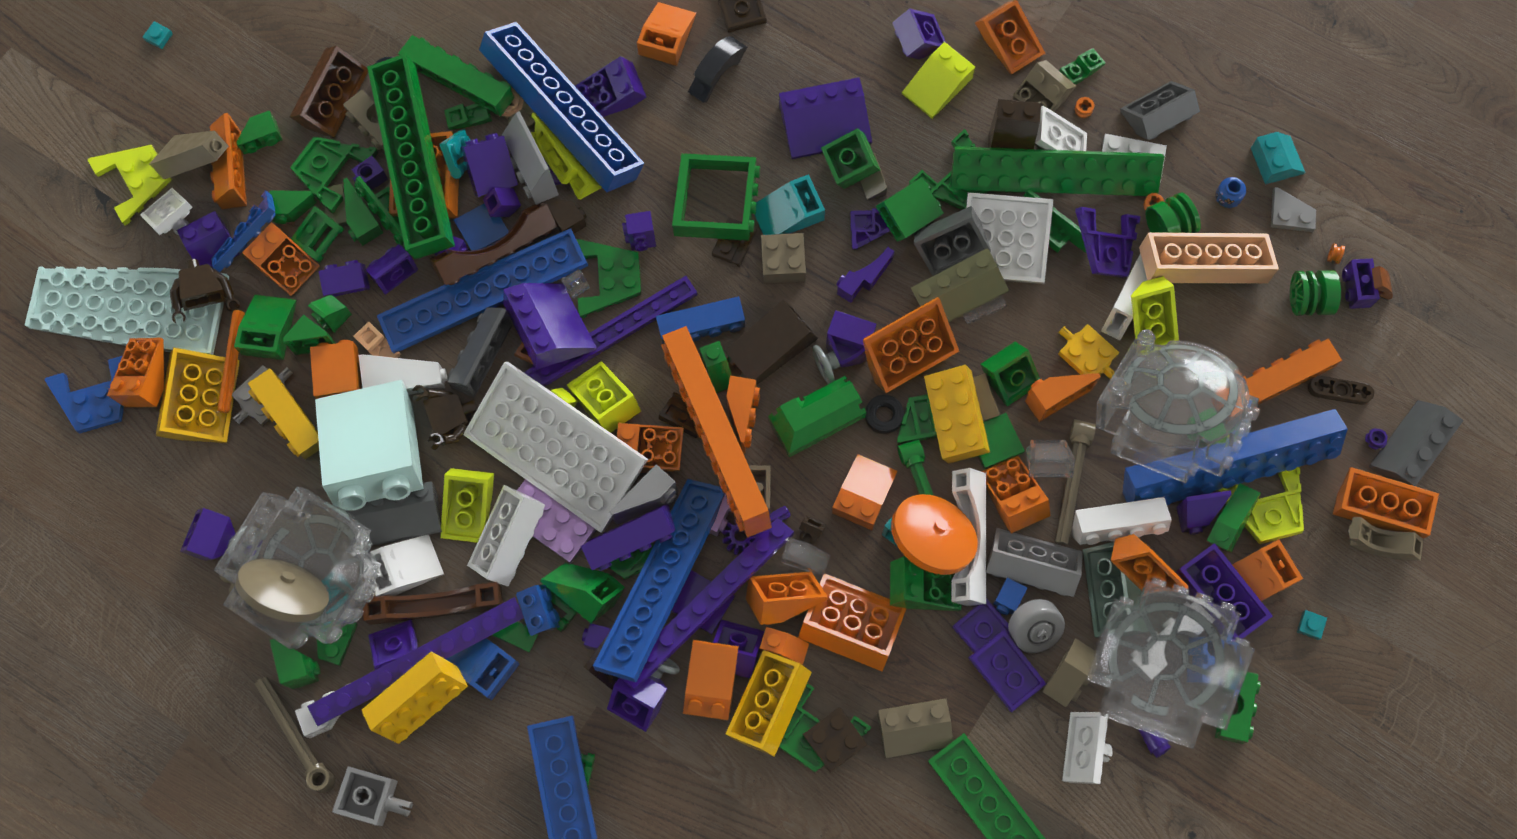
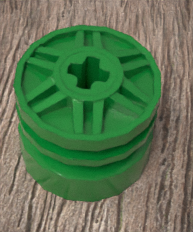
[1145,192,1201,233]
[1290,270,1341,316]

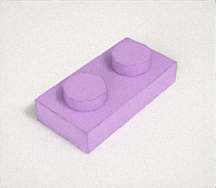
[709,495,731,536]

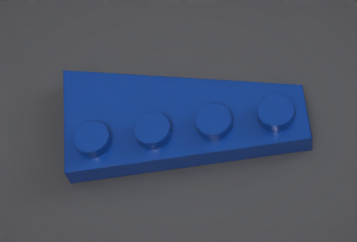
[212,190,275,272]

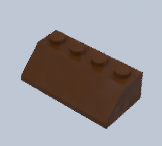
[290,46,368,138]

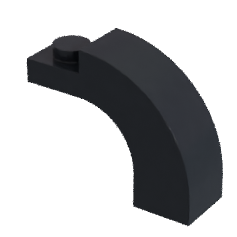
[688,36,748,103]

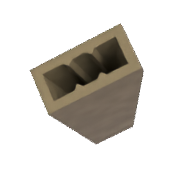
[149,131,229,179]

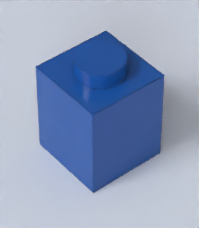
[993,577,1027,615]

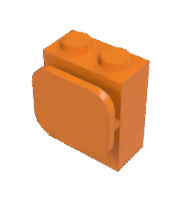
[310,340,362,399]

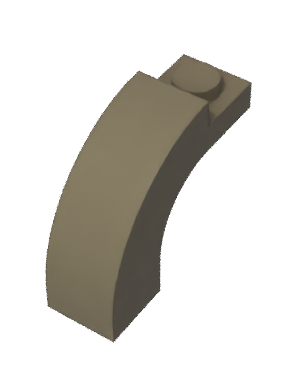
[1348,517,1423,561]

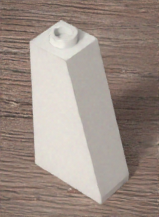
[1101,254,1147,340]
[358,354,447,395]

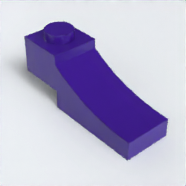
[836,247,895,303]

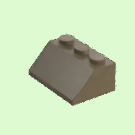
[877,698,953,759]

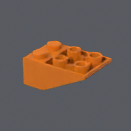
[637,2,696,66]
[241,222,320,296]
[107,338,164,407]
[726,375,760,454]
[617,423,684,473]
[981,455,1051,533]
[1232,539,1303,601]

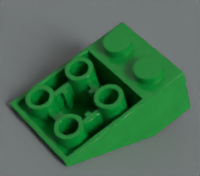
[234,295,297,360]
[890,556,962,611]
[540,562,626,624]

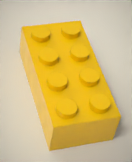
[924,364,990,464]
[247,368,319,460]
[726,650,812,757]
[362,652,468,744]

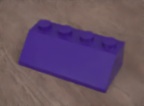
[581,504,676,571]
[1175,543,1273,646]

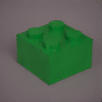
[821,128,881,189]

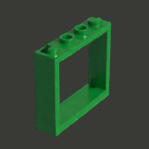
[672,153,760,240]

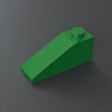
[343,177,383,246]
[1207,483,1261,553]

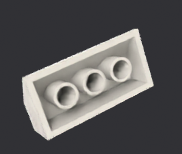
[467,485,545,586]
[1071,497,1172,545]

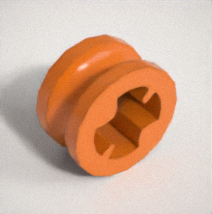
[1074,97,1095,118]
[1143,193,1164,211]
[1327,243,1345,264]

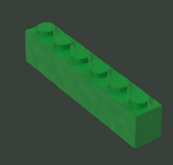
[398,35,515,117]

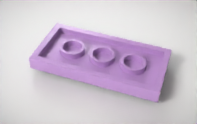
[517,479,596,564]

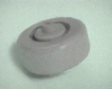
[1008,599,1065,653]

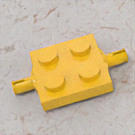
[1058,324,1120,382]

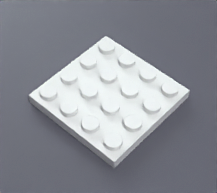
[966,193,1053,284]

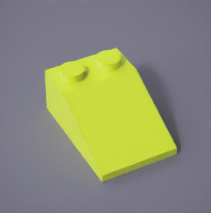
[902,42,975,119]
[567,361,641,433]
[440,468,494,543]

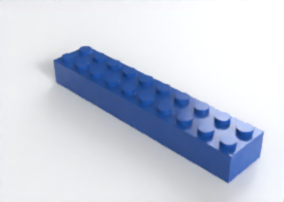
[479,22,644,192]
[1122,409,1348,506]

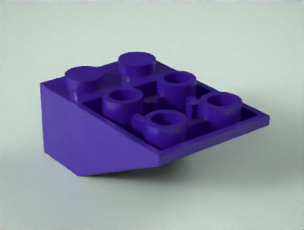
[575,56,647,117]

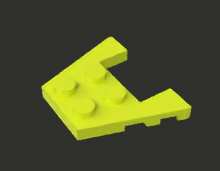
[87,145,172,225]
[1216,467,1304,544]

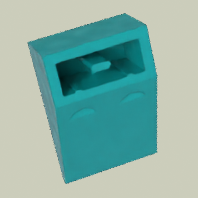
[754,174,825,235]

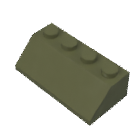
[911,248,1009,322]

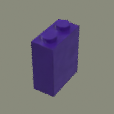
[461,133,518,197]

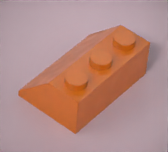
[1111,534,1188,598]

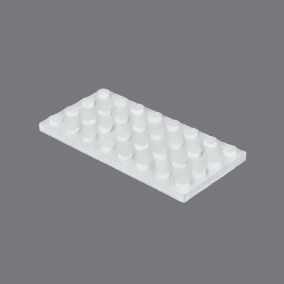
[463,362,648,533]

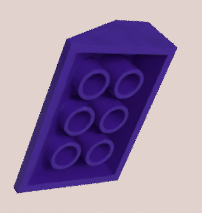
[779,77,872,159]
[503,283,597,370]

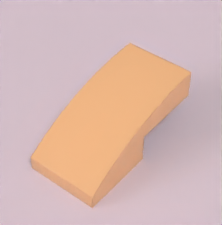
[353,322,401,358]

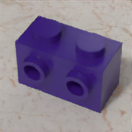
[622,211,656,251]
[1342,258,1380,309]
[318,260,370,297]

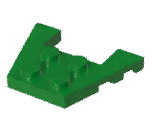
[909,129,989,210]
[290,137,378,214]
[576,239,642,319]
[779,683,871,773]

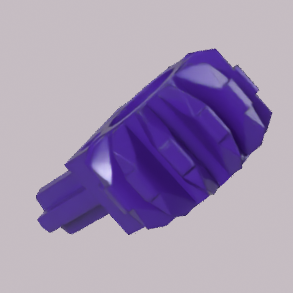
[722,506,791,556]

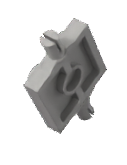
[232,365,294,426]

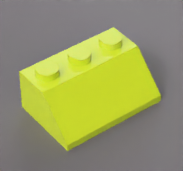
[1131,276,1179,355]

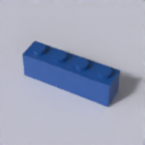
[656,296,746,344]

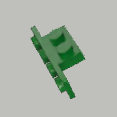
[354,176,405,248]
[1023,189,1086,253]

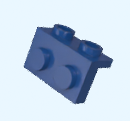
[516,585,560,636]

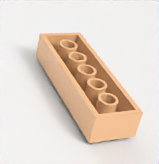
[1139,233,1279,283]

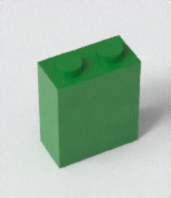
[876,177,944,242]

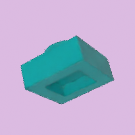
[143,21,173,49]
[1297,610,1327,640]

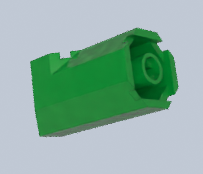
[768,376,866,457]

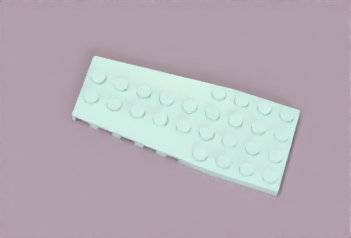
[25,266,229,355]

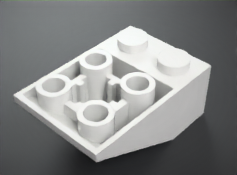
[361,535,444,597]

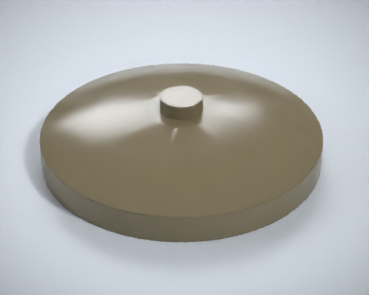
[235,559,329,622]

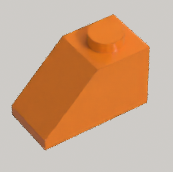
[760,627,809,665]

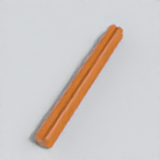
[217,310,245,413]

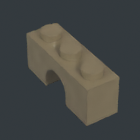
[343,90,385,153]

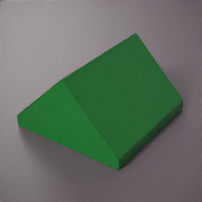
[283,314,335,355]

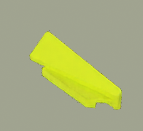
[531,112,602,199]

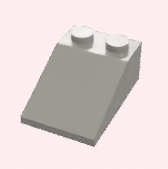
[609,464,678,524]

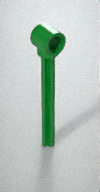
[897,439,934,496]

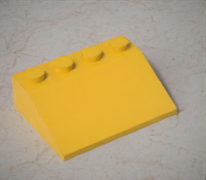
[156,347,240,443]

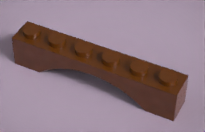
[430,202,557,285]
[362,582,503,625]

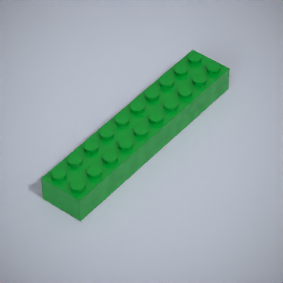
[367,53,455,260]

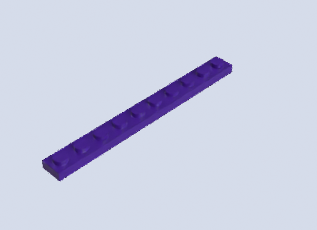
[524,276,698,387]
[621,517,794,691]
[307,597,524,727]

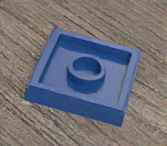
[454,203,509,251]

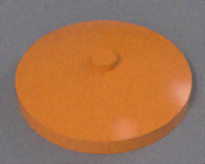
[891,494,978,575]

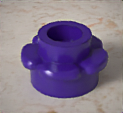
[1365,428,1388,449]

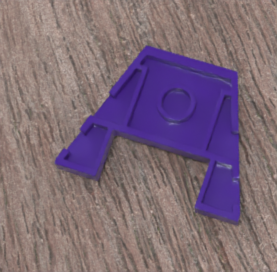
[1075,207,1140,278]

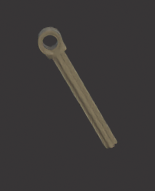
[1055,419,1096,545]
[255,676,335,793]

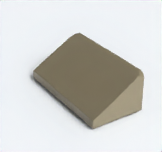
[860,153,888,200]

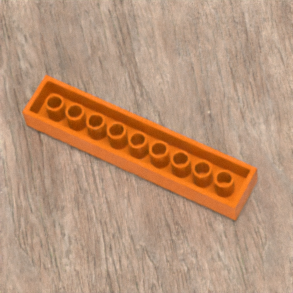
[661,326,772,538]

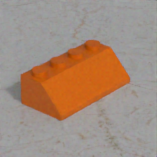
[210,113,247,209]
[1333,467,1439,539]

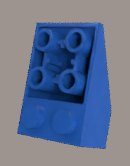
[446,638,520,700]

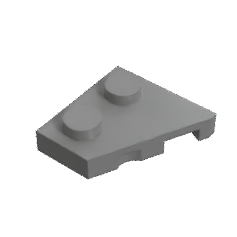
[1271,187,1316,232]

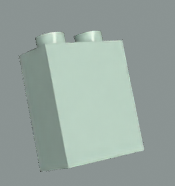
[315,380,423,510]

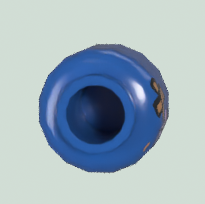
[1215,177,1246,208]

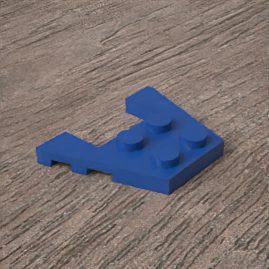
[45,356,124,434]

